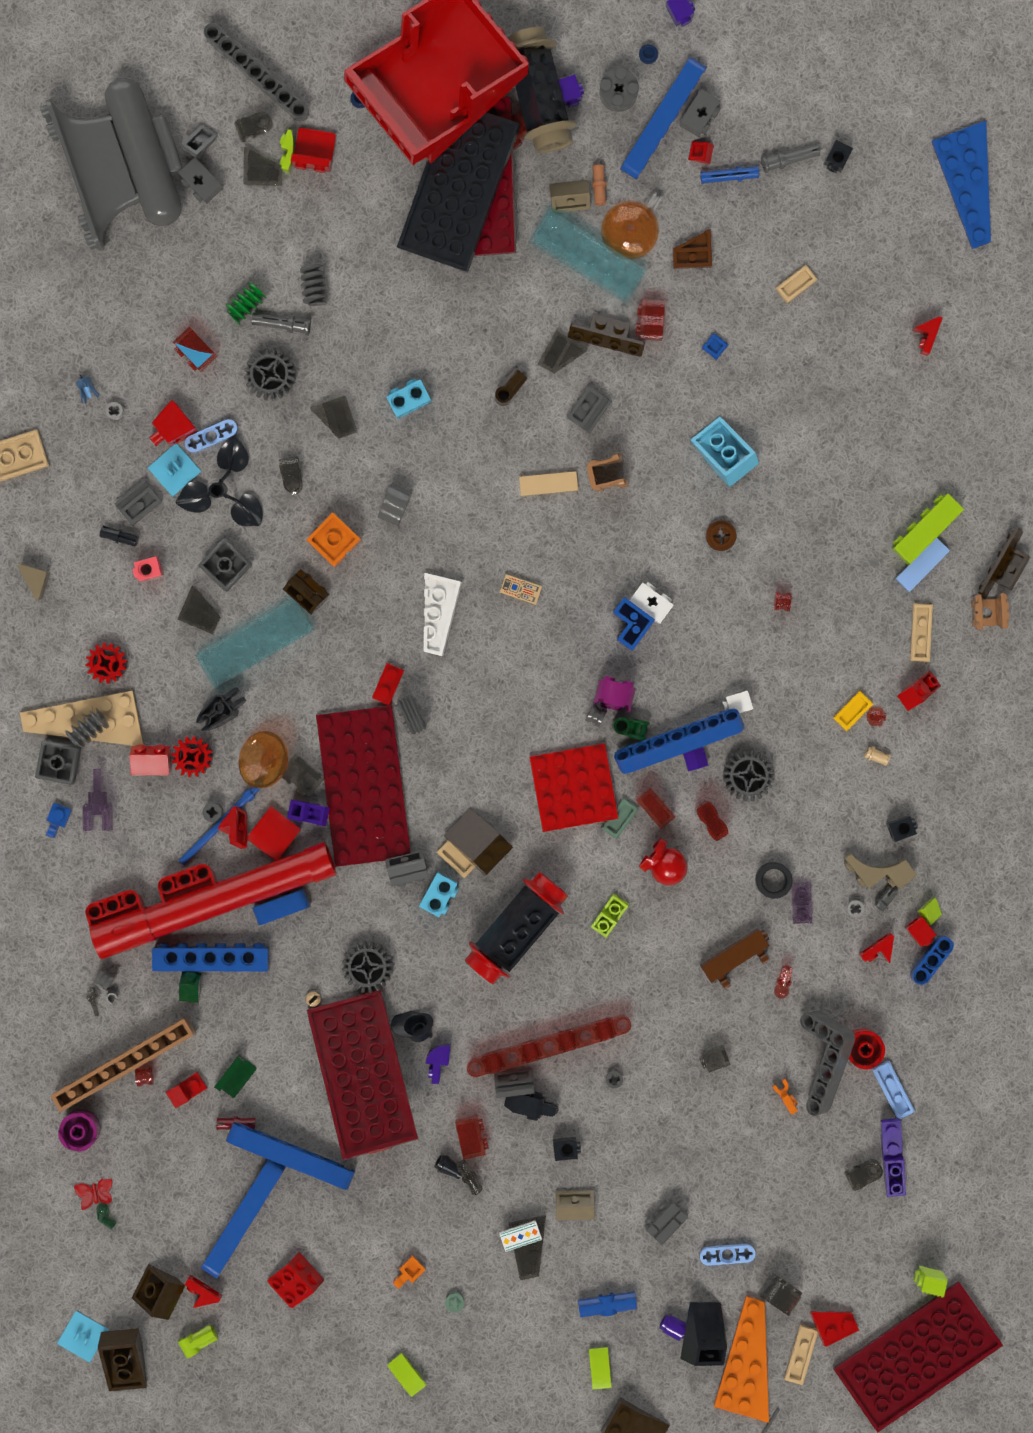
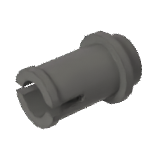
[874,886,898,912]

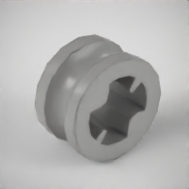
[647,192,663,212]
[105,402,124,420]
[846,900,864,918]

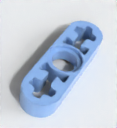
[185,419,238,453]
[699,1244,755,1266]

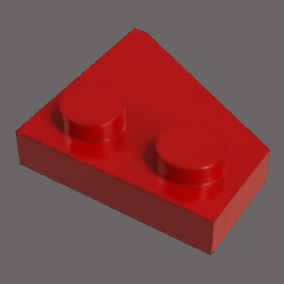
[809,1311,859,1347]

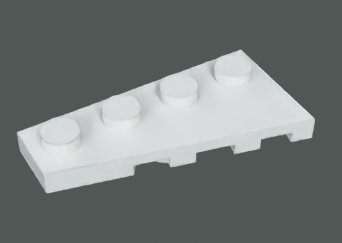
[424,573,462,656]

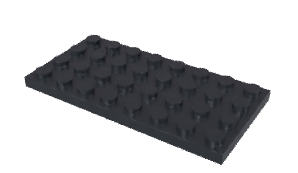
[397,112,521,273]

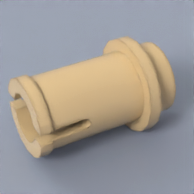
[864,746,890,766]

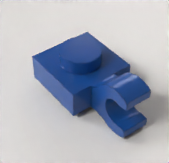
[46,803,72,838]

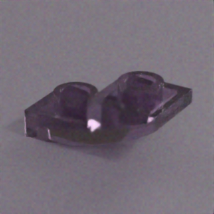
[791,882,812,924]

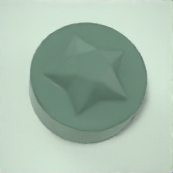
[445,1292,464,1313]

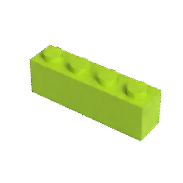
[892,493,965,565]

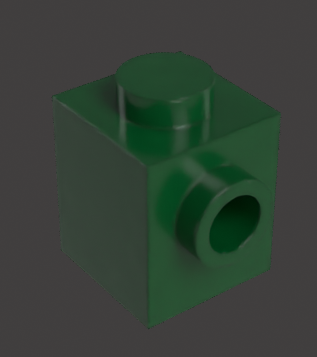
[179,971,201,1003]

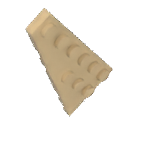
[20,691,144,746]

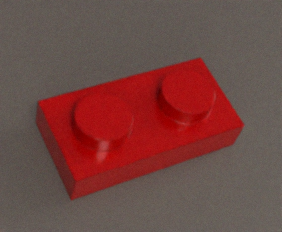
[372,663,405,706]

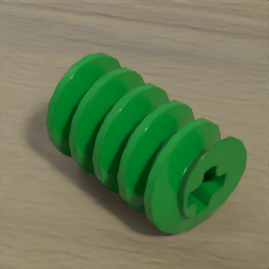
[225,282,267,325]

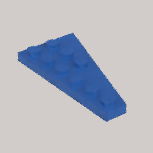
[931,121,991,249]

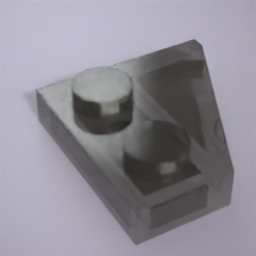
[243,147,283,186]
[538,331,588,374]
[310,396,358,439]

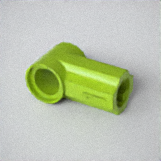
[177,1324,219,1359]

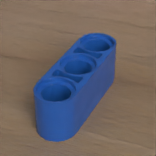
[252,889,311,926]
[910,936,954,985]

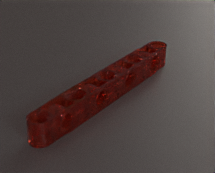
[467,1015,631,1077]

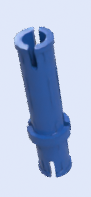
[700,166,759,184]

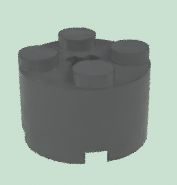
[599,67,639,112]

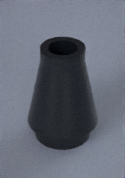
[434,1154,464,1179]

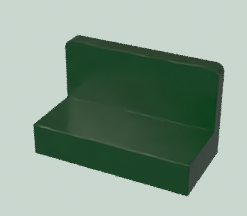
[214,1054,257,1098]

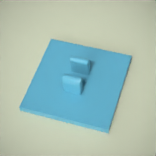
[148,444,201,497]
[57,1311,109,1363]

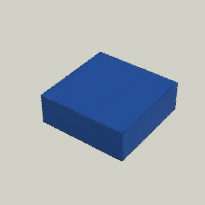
[701,333,729,360]

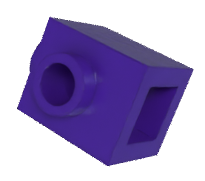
[665,0,695,27]
[558,74,584,108]

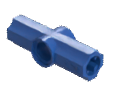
[578,1291,637,1318]

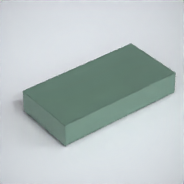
[601,798,639,840]

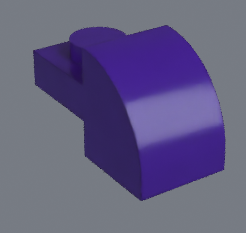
[287,799,330,826]
[425,1044,451,1084]

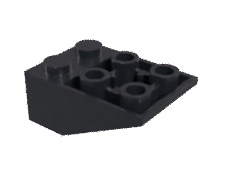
[680,1302,727,1366]

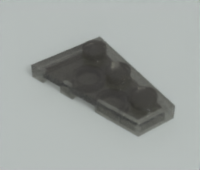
[509,1215,546,1280]

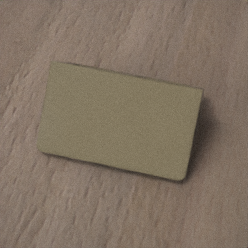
[549,180,591,213]
[555,1190,595,1220]

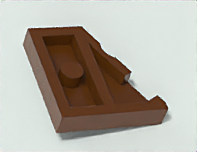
[673,229,712,269]

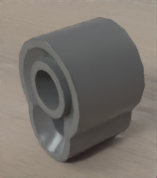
[378,484,412,526]

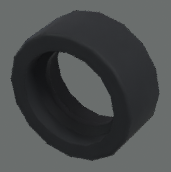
[755,862,793,899]

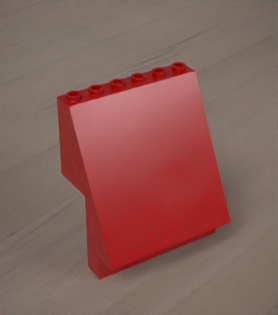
[344,0,529,165]

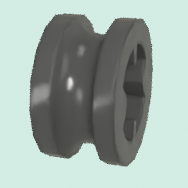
[606,1070,623,1088]

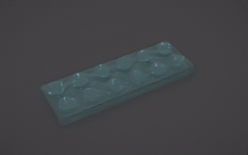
[529,209,647,303]
[195,598,314,688]

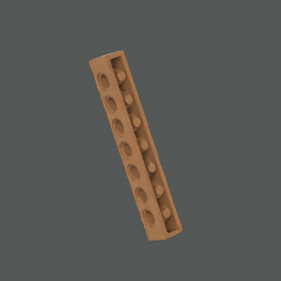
[51,1016,196,1112]

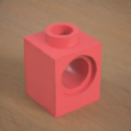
[132,556,164,582]

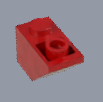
[897,671,941,711]

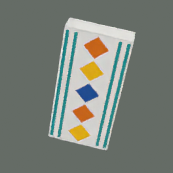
[499,1220,542,1252]

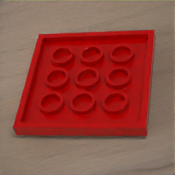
[529,743,618,832]

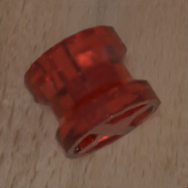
[774,591,792,612]
[135,1066,154,1087]

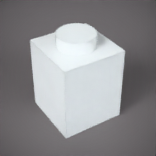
[722,691,753,713]

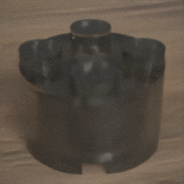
[757,1273,802,1316]

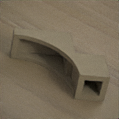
[843,853,917,889]

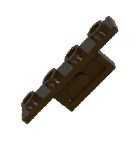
[568,313,645,357]
[978,526,1031,599]

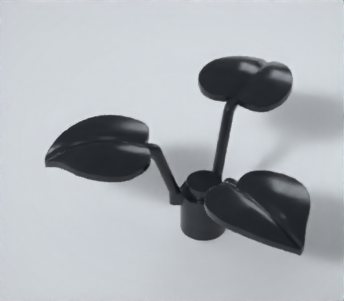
[175,438,263,526]

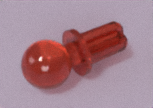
[774,965,793,999]

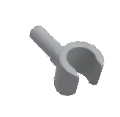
[95,984,118,1004]

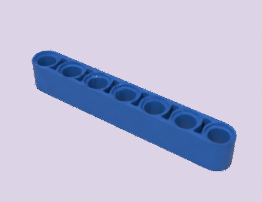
[620,57,707,180]
[614,709,744,774]
[226,1122,356,1190]
[201,1159,286,1278]

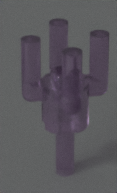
[82,769,113,831]

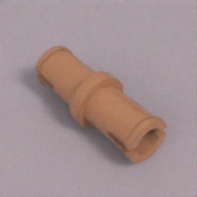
[592,164,607,206]

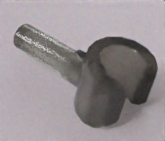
[86,988,99,1016]

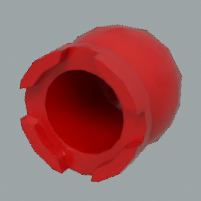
[639,837,688,886]

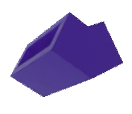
[683,747,709,771]

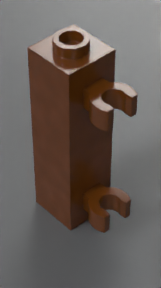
[700,928,770,990]

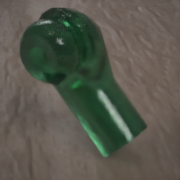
[96,1203,117,1230]

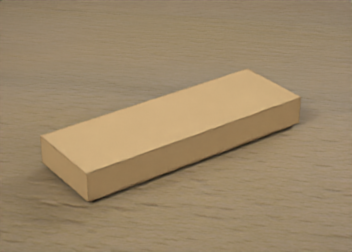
[519,471,578,496]
[910,603,933,662]
[784,1324,818,1385]

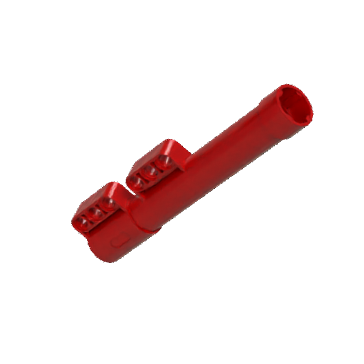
[85,842,337,960]

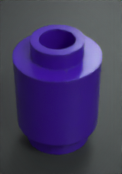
[659,1315,686,1341]

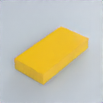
[833,691,873,731]

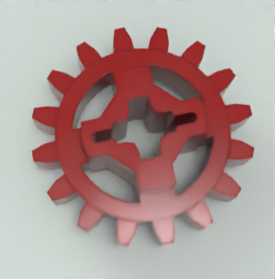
[85,642,128,684]
[171,736,213,777]

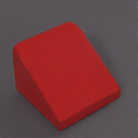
[688,141,714,164]

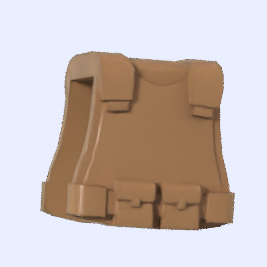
[587,453,629,491]
[971,593,1009,630]

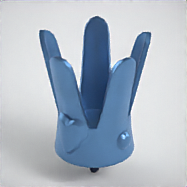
[76,375,100,404]

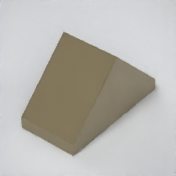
[17,564,50,601]

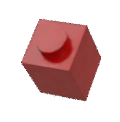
[904,916,936,947]

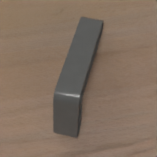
[800,1010,855,1116]

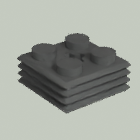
[198,538,252,592]
[395,695,426,735]
[35,740,81,785]

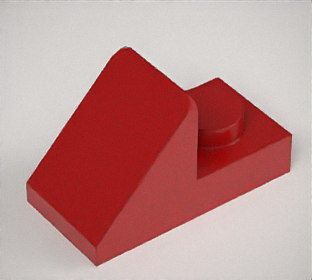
[912,316,943,356]
[218,806,247,849]
[859,932,894,963]
[165,1072,208,1108]
[184,1275,223,1308]

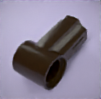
[495,368,528,406]

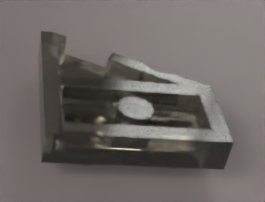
[177,586,221,635]

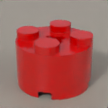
[848,1028,885,1070]

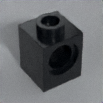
[824,140,853,173]
[886,815,918,842]
[553,1137,581,1161]

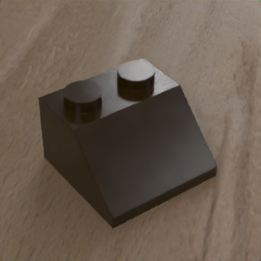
[132,1264,185,1320]

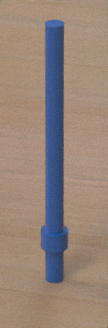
[179,779,265,865]

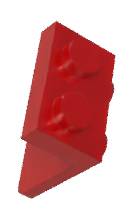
[291,128,336,173]
[267,1252,324,1308]

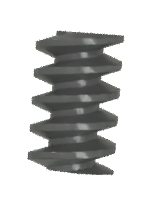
[300,264,327,306]
[65,708,109,748]

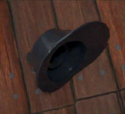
[390,1011,433,1042]

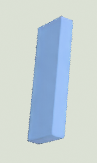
[895,538,950,592]
[872,1060,915,1119]

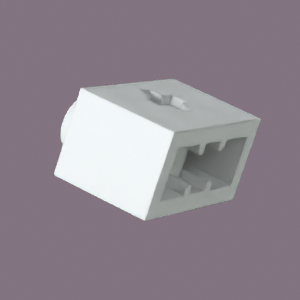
[629,582,674,624]

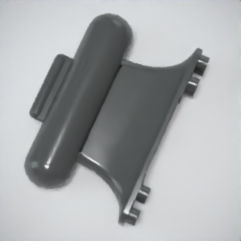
[40,78,182,251]

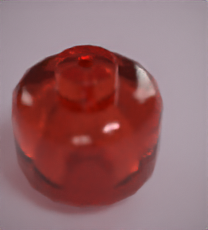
[867,707,886,726]

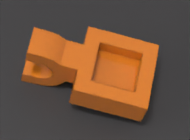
[772,1078,798,1115]
[393,1255,426,1289]

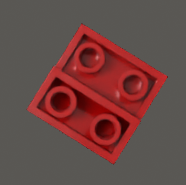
[247,807,301,861]

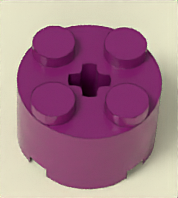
[593,676,636,712]
[58,1109,101,1152]

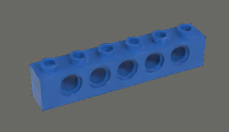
[152,943,269,972]

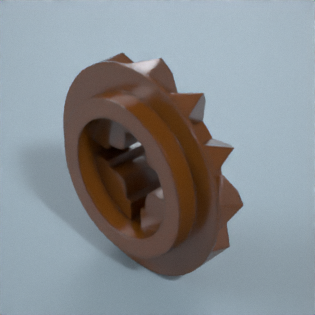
[706,520,737,551]

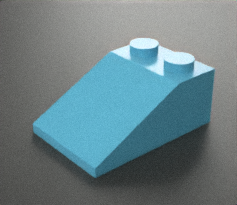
[690,417,759,487]

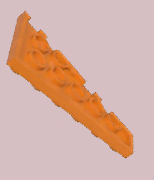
[714,1296,769,1423]

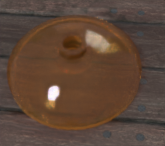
[601,201,659,259]
[238,731,288,789]

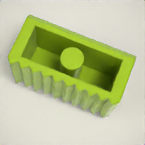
[913,1266,948,1298]

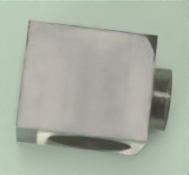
[699,1044,731,1073]

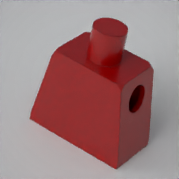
[149,400,198,446]

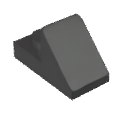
[180,124,217,160]

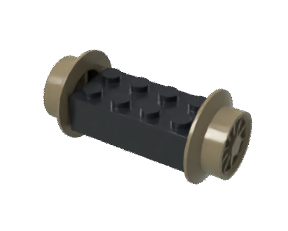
[508,27,577,153]

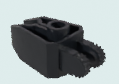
[196,687,247,731]
[504,1092,559,1121]

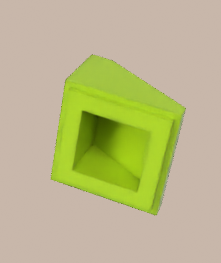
[917,898,942,926]

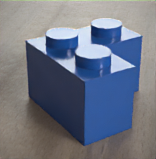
[612,597,655,651]

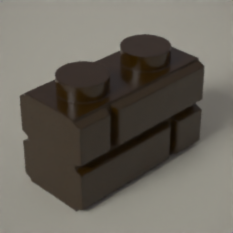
[283,569,330,615]

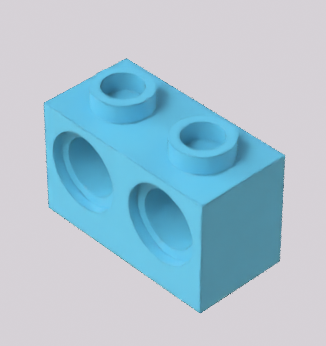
[386,379,431,419]
[419,872,459,917]

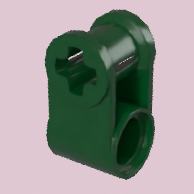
[612,717,650,741]

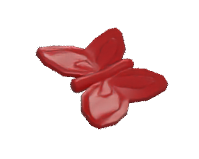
[74,1178,113,1210]

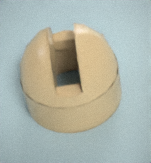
[305,991,321,1007]

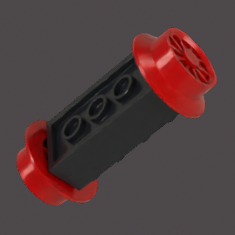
[464,871,568,985]

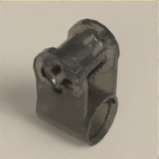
[234,111,273,142]
[279,456,303,495]
[844,1159,883,1191]

